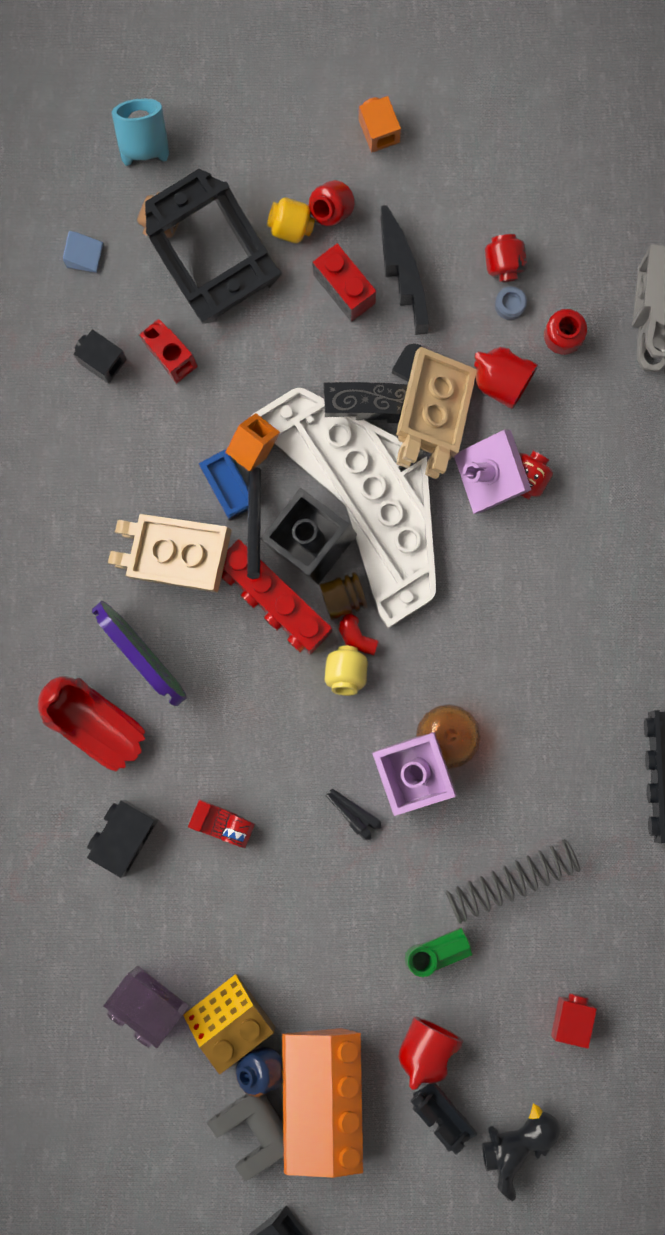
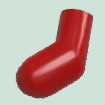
[339,614,379,656]

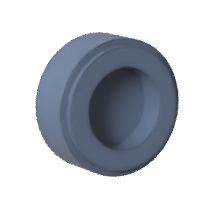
[495,286,527,320]

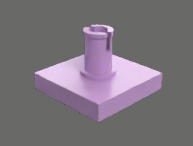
[454,430,531,514]

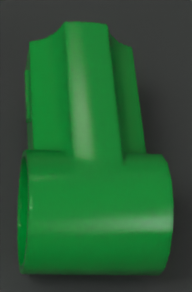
[404,928,473,977]

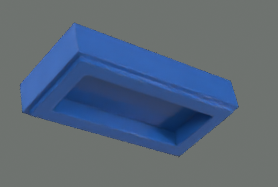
[198,449,248,520]

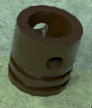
[319,572,368,621]

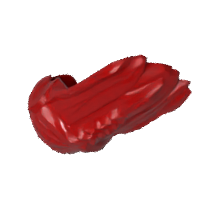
[38,676,145,772]

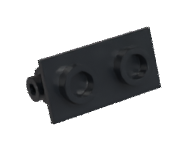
[411,1083,478,1155]

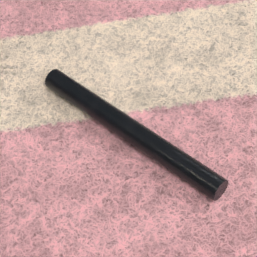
[247,467,261,579]

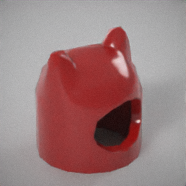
[474,347,538,409]
[398,1016,464,1090]

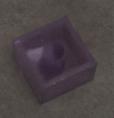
[103,965,189,1048]

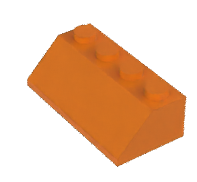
[282,1028,363,1178]

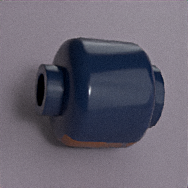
[236,1047,283,1097]

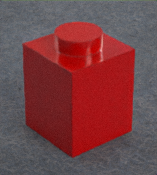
[551,993,597,1049]

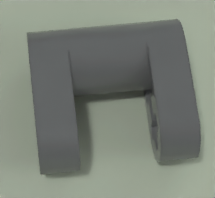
[207,1094,284,1181]

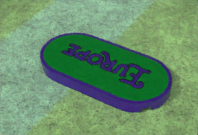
[92,601,187,706]

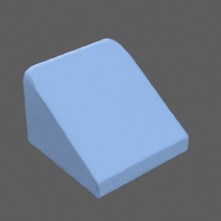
[63,231,103,273]

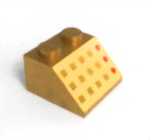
[183,974,276,1075]

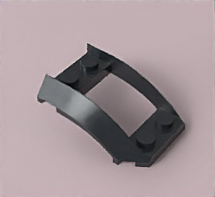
[145,169,282,324]

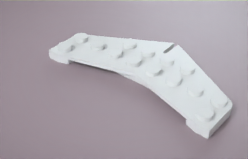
[251,388,436,629]

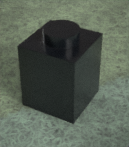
[74,329,127,384]

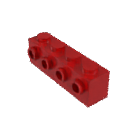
[221,539,332,655]

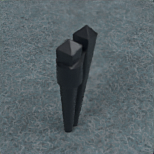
[326,789,382,840]

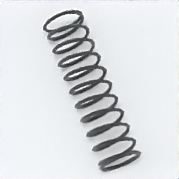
[446,839,580,924]

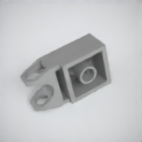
[632,244,665,372]

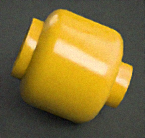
[267,197,315,244]

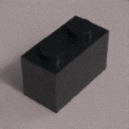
[87,800,158,878]

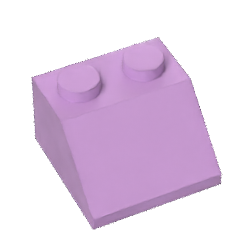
[372,732,457,816]

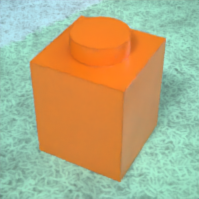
[358,96,401,153]
[225,413,280,471]

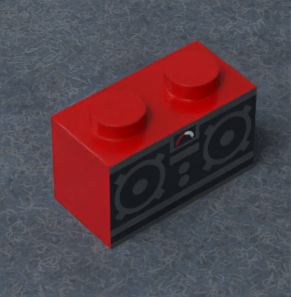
[312,243,376,322]

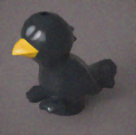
[482,1103,560,1201]

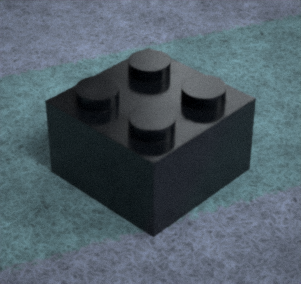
[261,488,358,585]

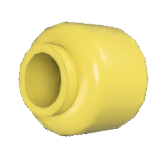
[324,645,368,696]

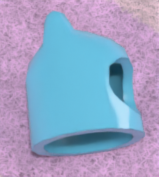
[111,98,169,166]

